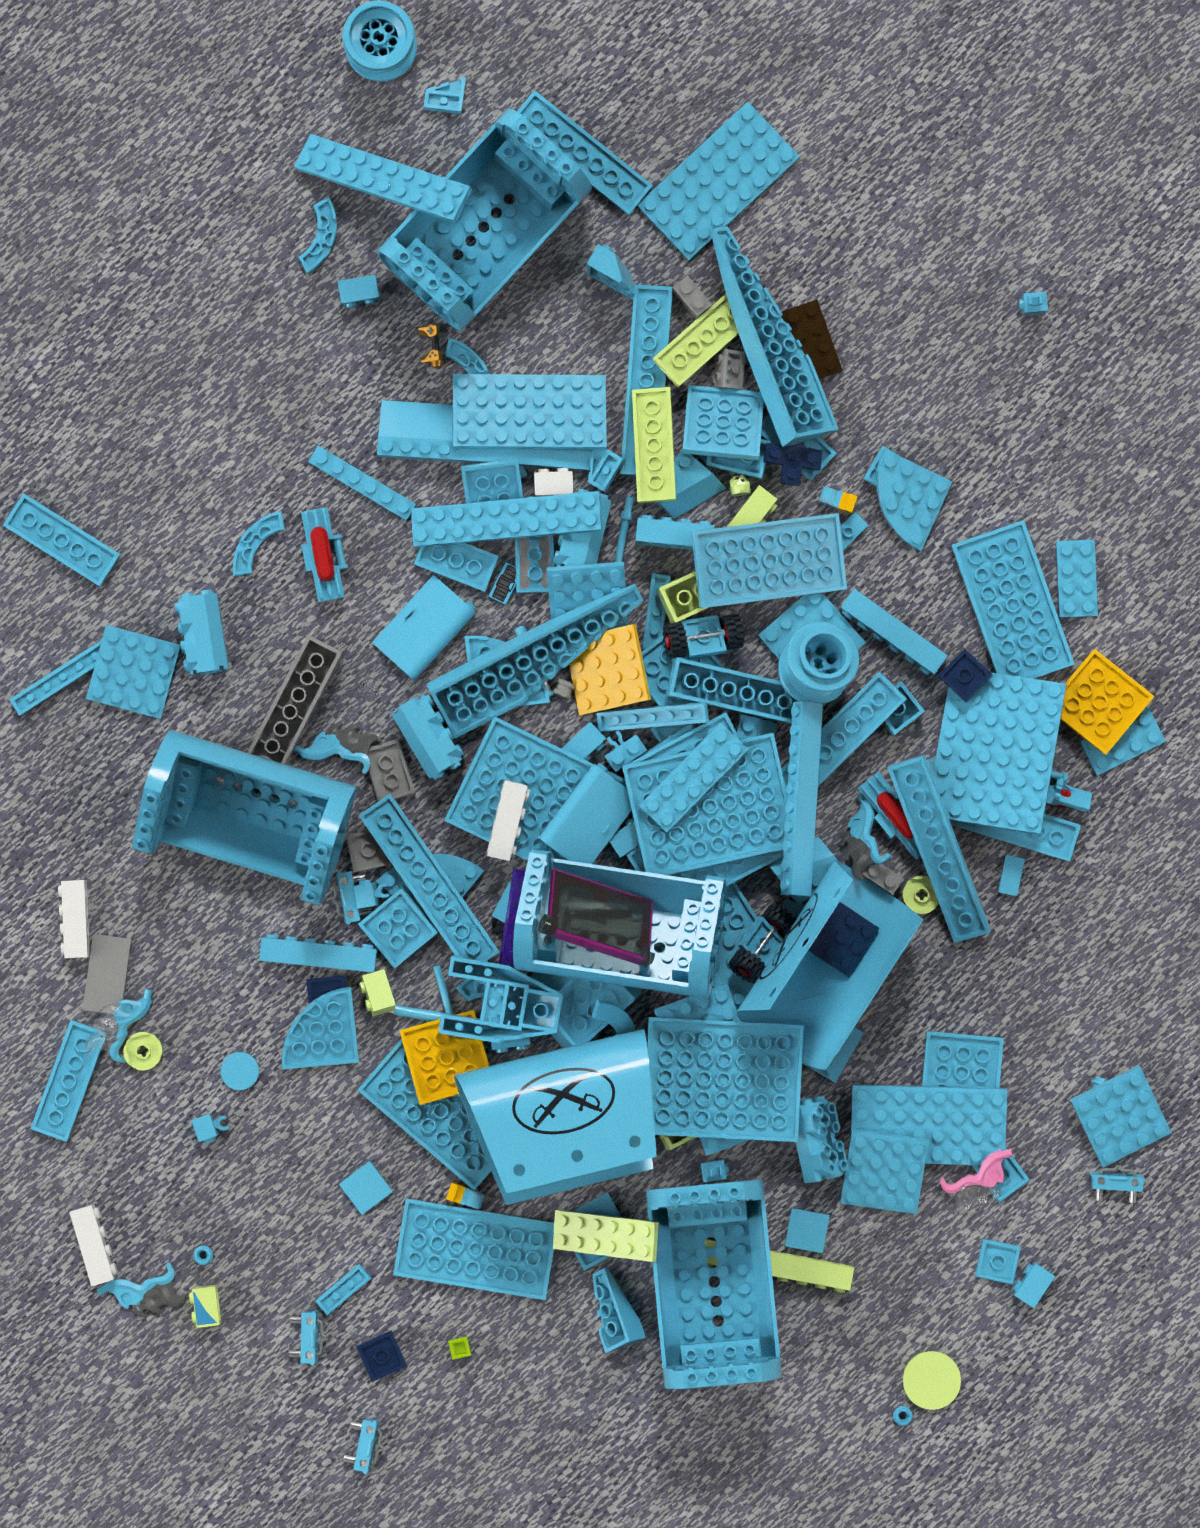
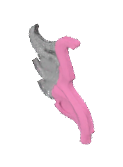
[940,1149,1013,1216]

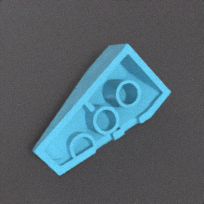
[592,1268,646,1353]

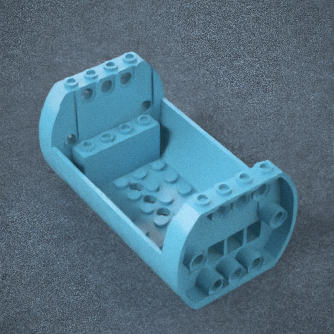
[376,108,592,332]
[132,730,357,906]
[513,849,726,999]
[646,1179,782,1389]

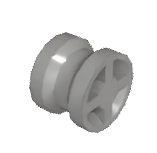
[552,678,575,700]

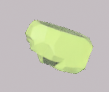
[729,475,751,497]

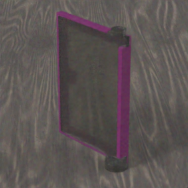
[538,868,655,967]

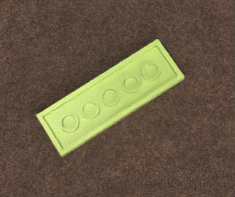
[652,294,739,387]
[632,387,677,504]
[553,1210,659,1262]

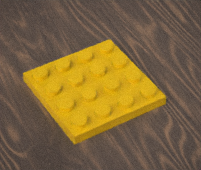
[569,624,651,715]
[1061,649,1155,756]
[399,1010,489,1105]

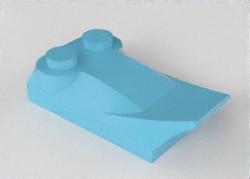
[699,439,771,479]

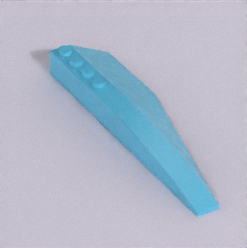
[711,226,838,447]
[377,400,593,471]
[427,584,644,738]

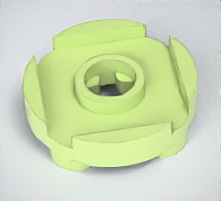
[902,876,939,914]
[123,1032,163,1071]

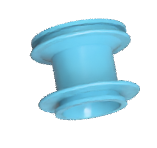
[342,0,417,82]
[778,622,859,704]

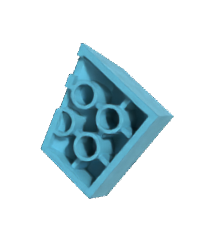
[587,244,635,300]
[655,451,726,519]
[768,837,838,905]

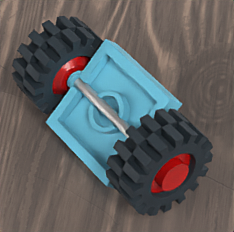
[663,614,745,659]
[729,904,796,984]

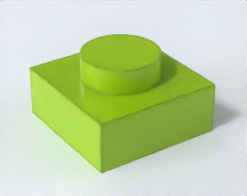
[448,1336,471,1360]

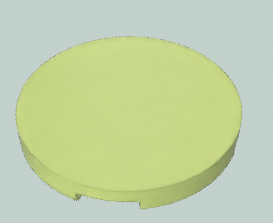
[903,1351,961,1410]

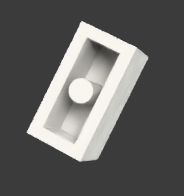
[534,468,573,497]

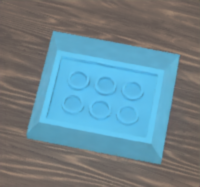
[531,934,642,1048]

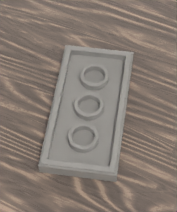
[82,934,132,1014]

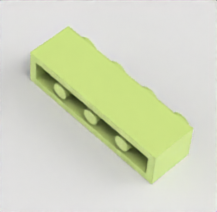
[727,485,778,527]

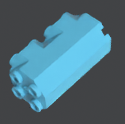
[553,489,611,567]
[175,590,230,676]
[390,693,464,781]
[795,1095,848,1183]

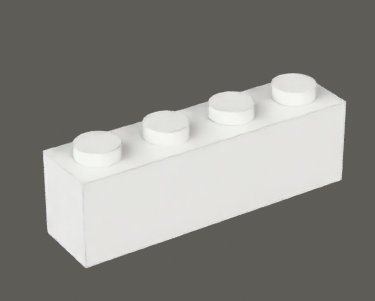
[486,780,530,861]
[58,880,90,958]
[69,1204,118,1287]

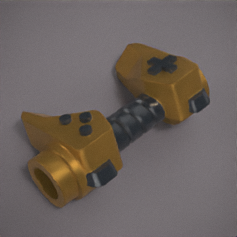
[418,324,445,368]

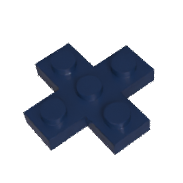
[763,442,822,486]

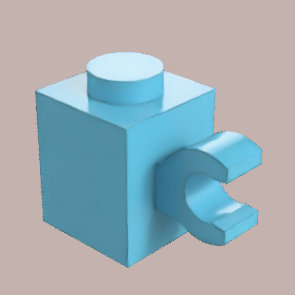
[1019,292,1048,315]
[353,879,391,909]
[191,1113,230,1144]
[700,1159,729,1182]

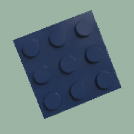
[802,902,879,977]

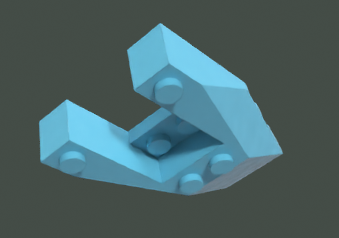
[438,955,563,1043]

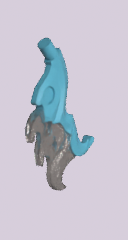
[86,989,152,1063]

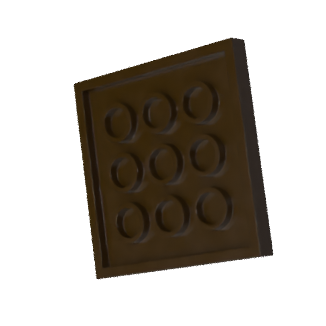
[781,299,843,380]

